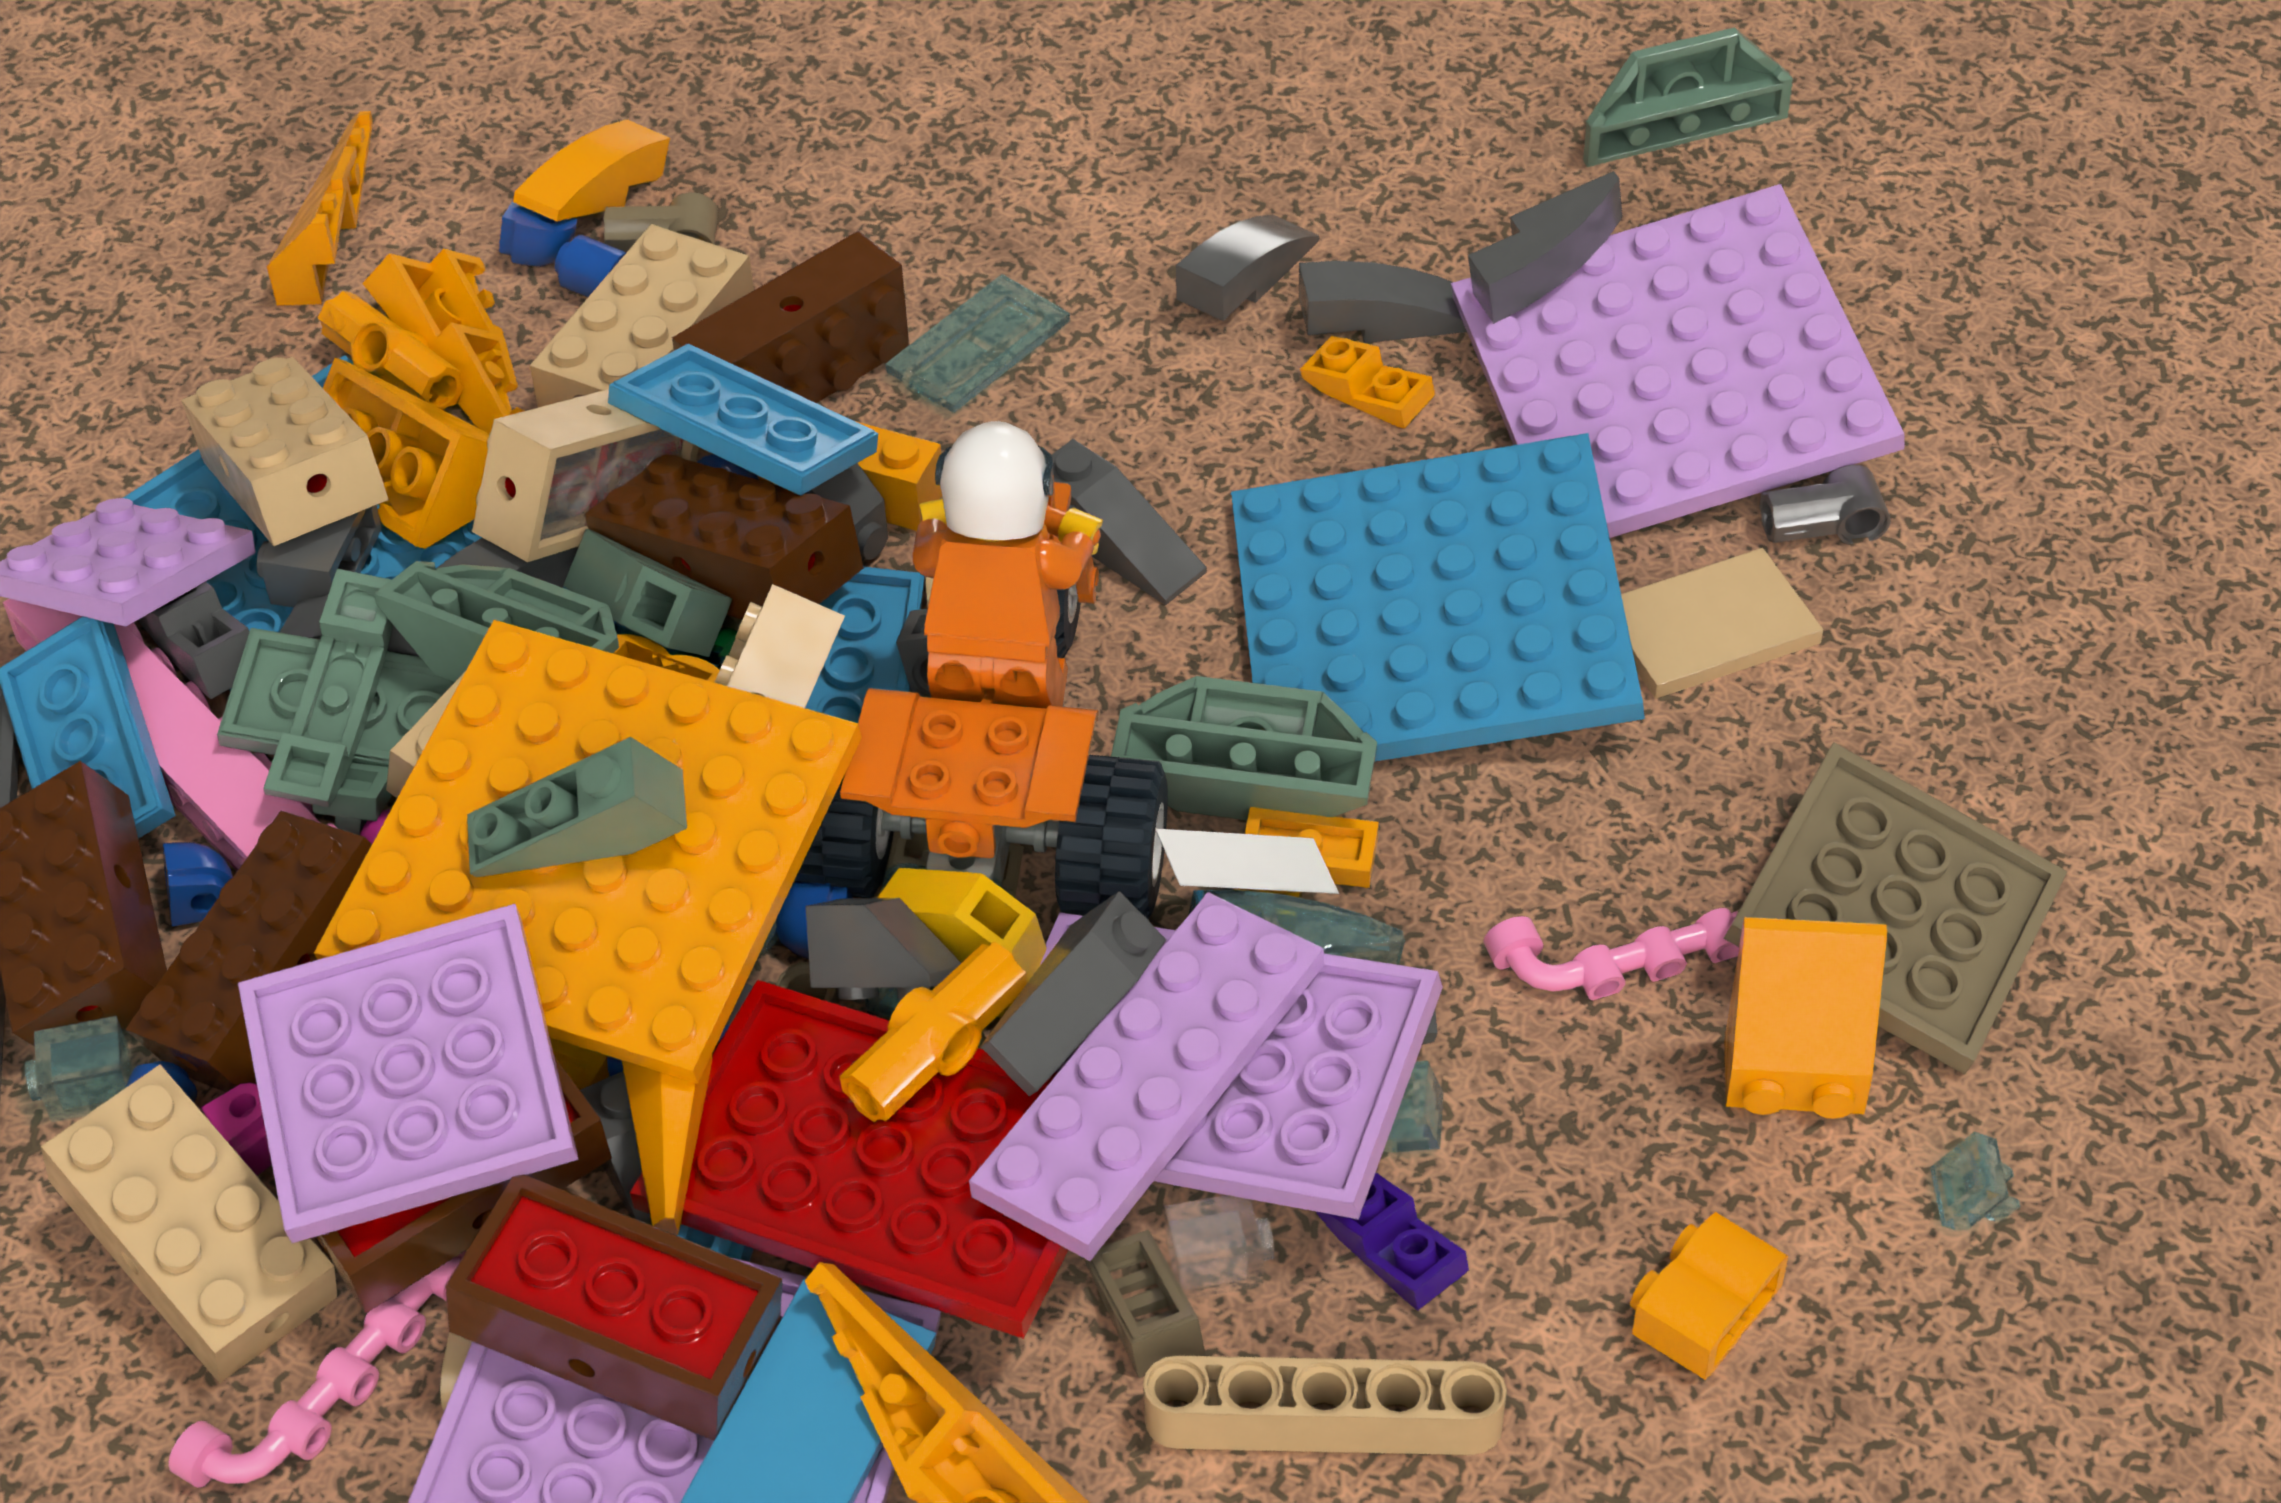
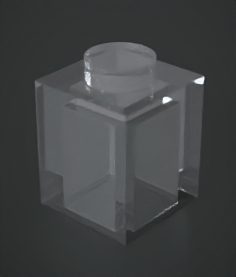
[1165,1195,1274,1300]

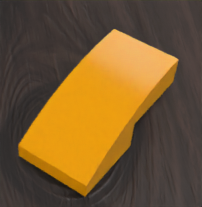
[1300,336,1435,429]

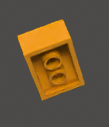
[1724,917,1887,1119]

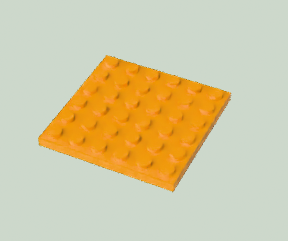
[314,620,862,1084]

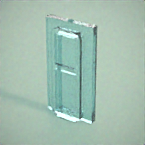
[885,274,1070,413]

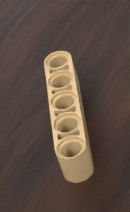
[1143,1356,1507,1455]

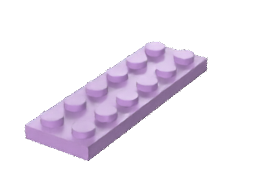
[969,892,1324,1261]

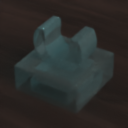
[1930,1131,2021,1230]

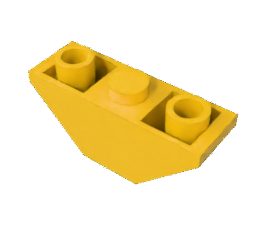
[877,868,1047,1018]

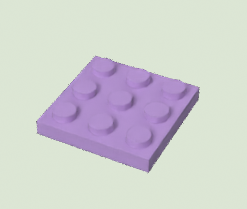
[0,498,256,627]

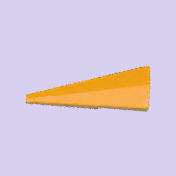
[267,111,373,306]
[362,248,525,434]
[622,1055,712,1235]
[805,1262,1090,1503]

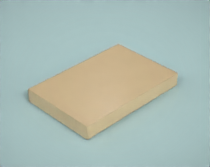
[1621,548,1823,699]

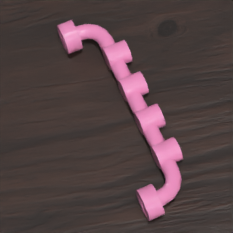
[1484,908,1739,1000]
[169,1251,466,1488]

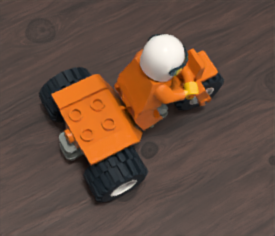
[793,421,1168,919]

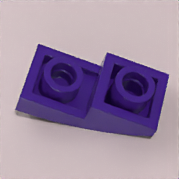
[1316,1172,1469,1311]

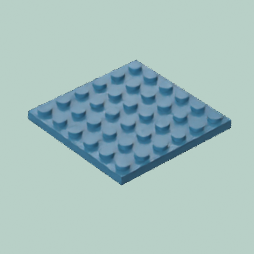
[1231,433,1645,762]

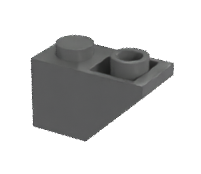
[806,898,961,1000]

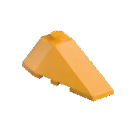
[323,358,489,549]

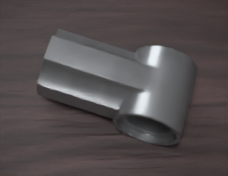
[1760,465,1891,544]

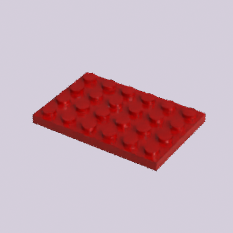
[630,979,1068,1339]

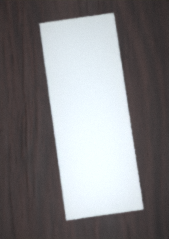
[1155,829,1339,894]

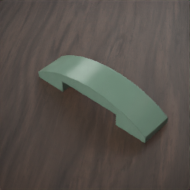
[263,569,393,807]

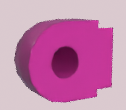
[201,1083,272,1176]

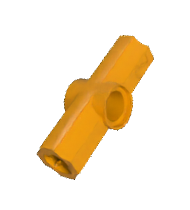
[317,291,464,410]
[839,942,1028,1122]

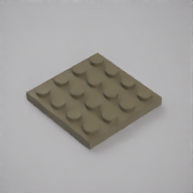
[1723,742,2068,1075]

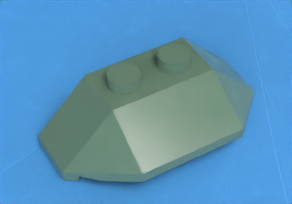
[1583,27,1793,167]
[374,561,619,682]
[1111,676,1377,820]

